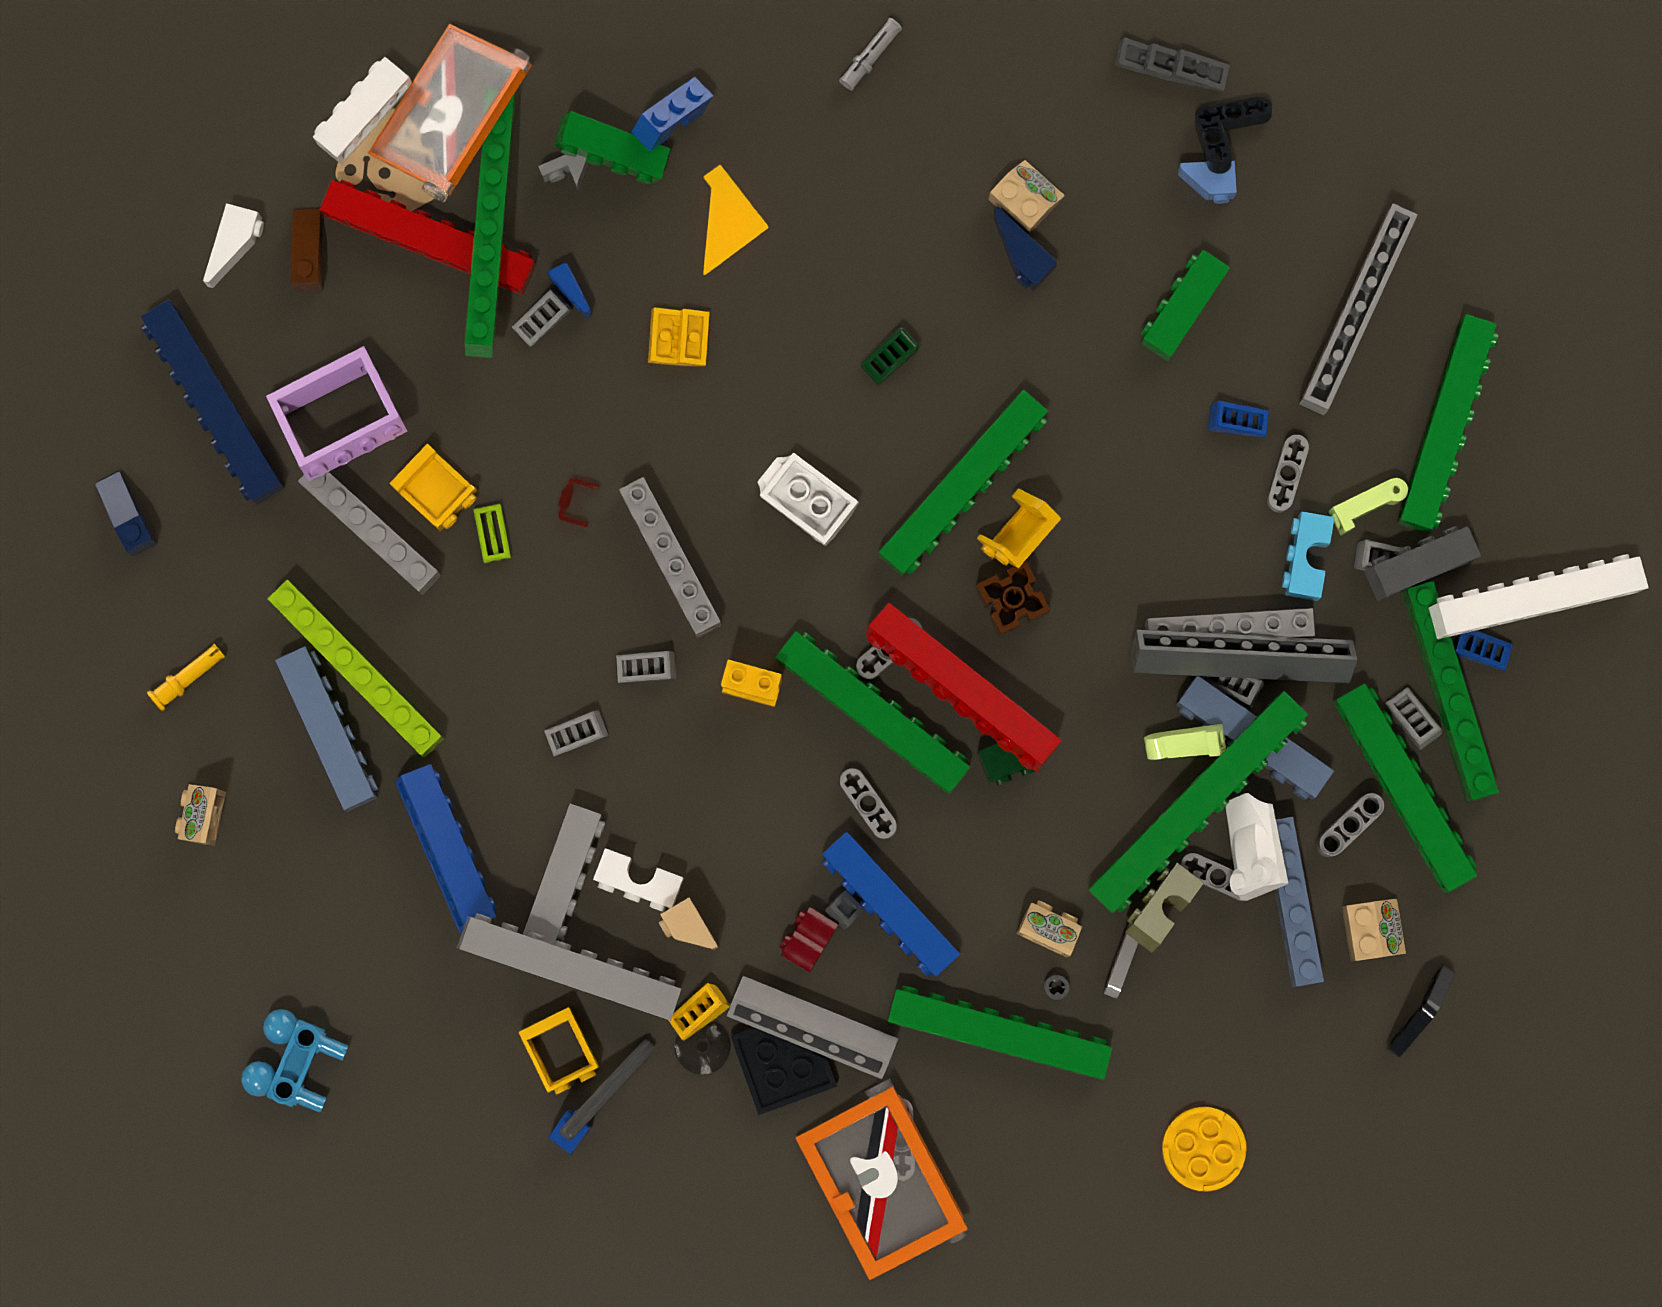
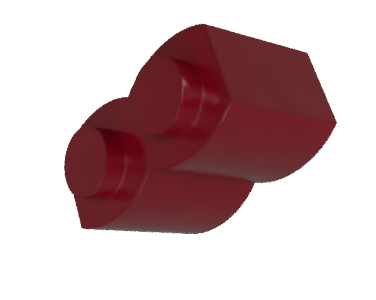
[779,908,838,973]

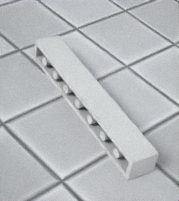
[1429,554,1649,639]

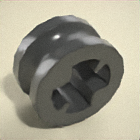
[1043,974,1069,1000]

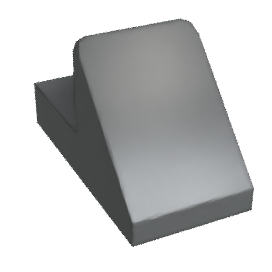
[538,154,589,190]

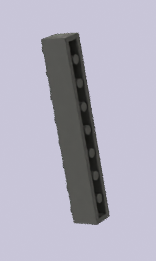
[1131,630,1357,683]

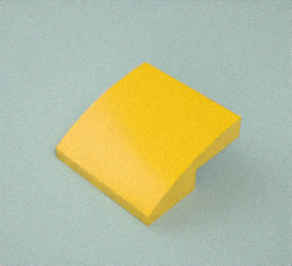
[648,307,709,366]

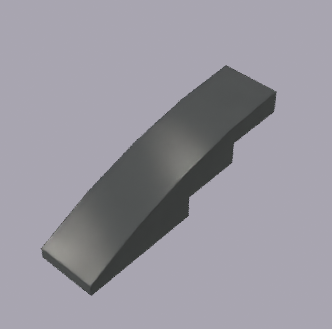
[1114,37,1230,92]

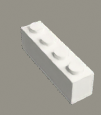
[313,57,412,165]

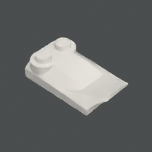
[757,453,859,546]
[1225,793,1288,901]

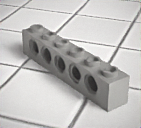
[619,477,721,638]
[1145,608,1315,638]

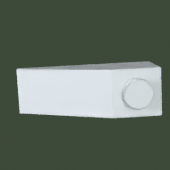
[203,203,264,288]

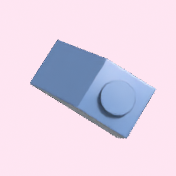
[1178,161,1237,204]

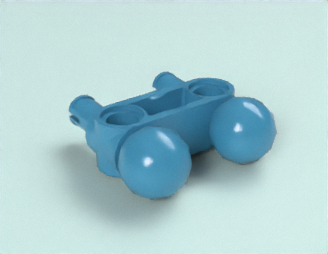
[241,1009,349,1113]

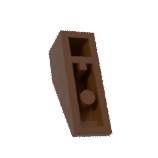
[291,209,323,291]

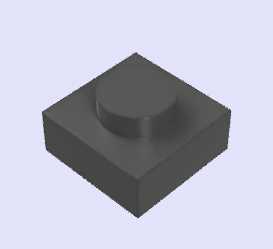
[825,890,864,930]

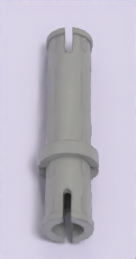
[839,18,902,91]

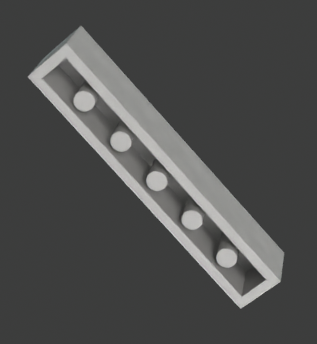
[298,472,441,596]
[523,804,606,945]
[727,976,898,1079]

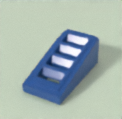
[547,263,592,318]
[1208,400,1269,438]
[1454,631,1513,671]

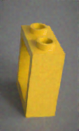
[519,1007,599,1095]

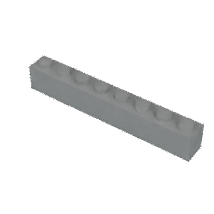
[1299,204,1418,416]
[457,913,681,1021]

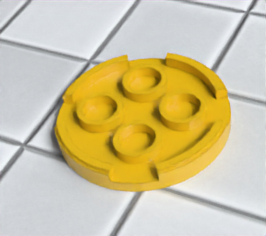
[1162,1107,1247,1191]

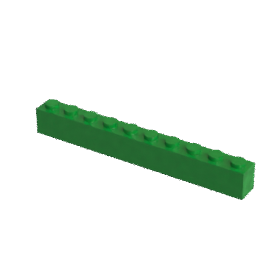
[465,90,515,358]
[1089,691,1308,914]

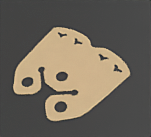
[335,108,448,211]

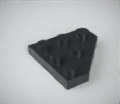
[730,1027,837,1115]

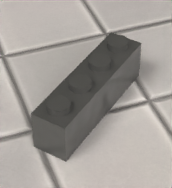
[1364,526,1481,601]

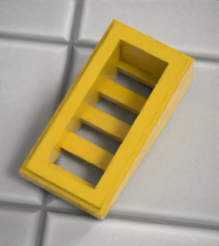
[669,983,730,1041]

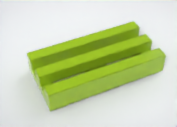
[473,504,511,564]

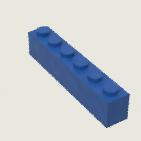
[395,764,496,934]
[822,832,960,977]

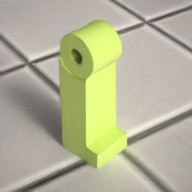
[1328,478,1408,535]
[1144,724,1226,760]

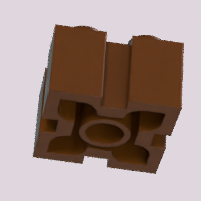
[975,561,1050,637]

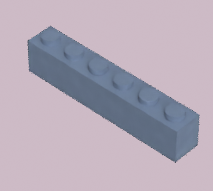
[275,646,379,812]
[1176,676,1334,800]
[1274,817,1324,987]

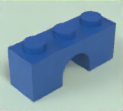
[631,77,713,151]

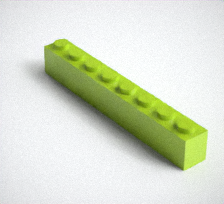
[268,580,444,758]

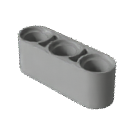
[1316,793,1384,857]

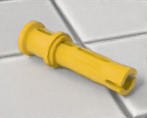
[147,644,225,711]

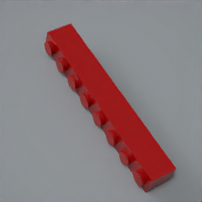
[319,180,536,296]
[865,603,1062,773]

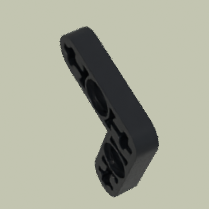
[1195,97,1272,174]
[1387,964,1455,1058]

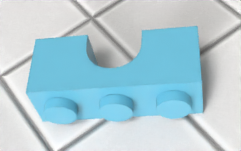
[1282,512,1334,601]

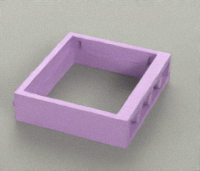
[266,346,407,481]

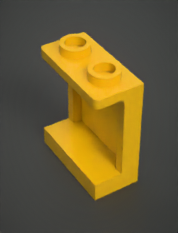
[390,444,478,532]
[977,488,1061,568]
[721,660,782,707]

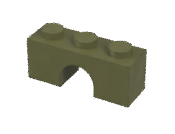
[1125,863,1203,953]

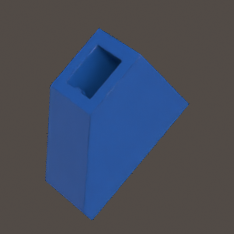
[548,1109,593,1154]

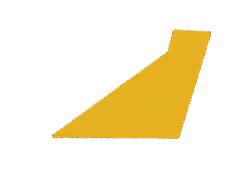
[703,165,769,275]

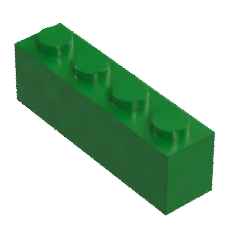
[554,111,670,185]
[1141,250,1230,362]

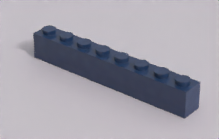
[141,299,285,505]

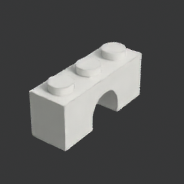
[593,848,684,912]

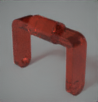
[558,478,599,528]

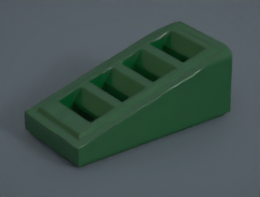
[860,327,919,386]

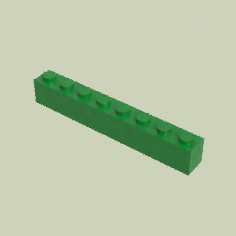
[1397,314,1498,533]
[878,390,1048,577]
[1402,581,1499,802]
[775,632,970,795]
[1332,684,1477,893]
[887,986,1112,1080]

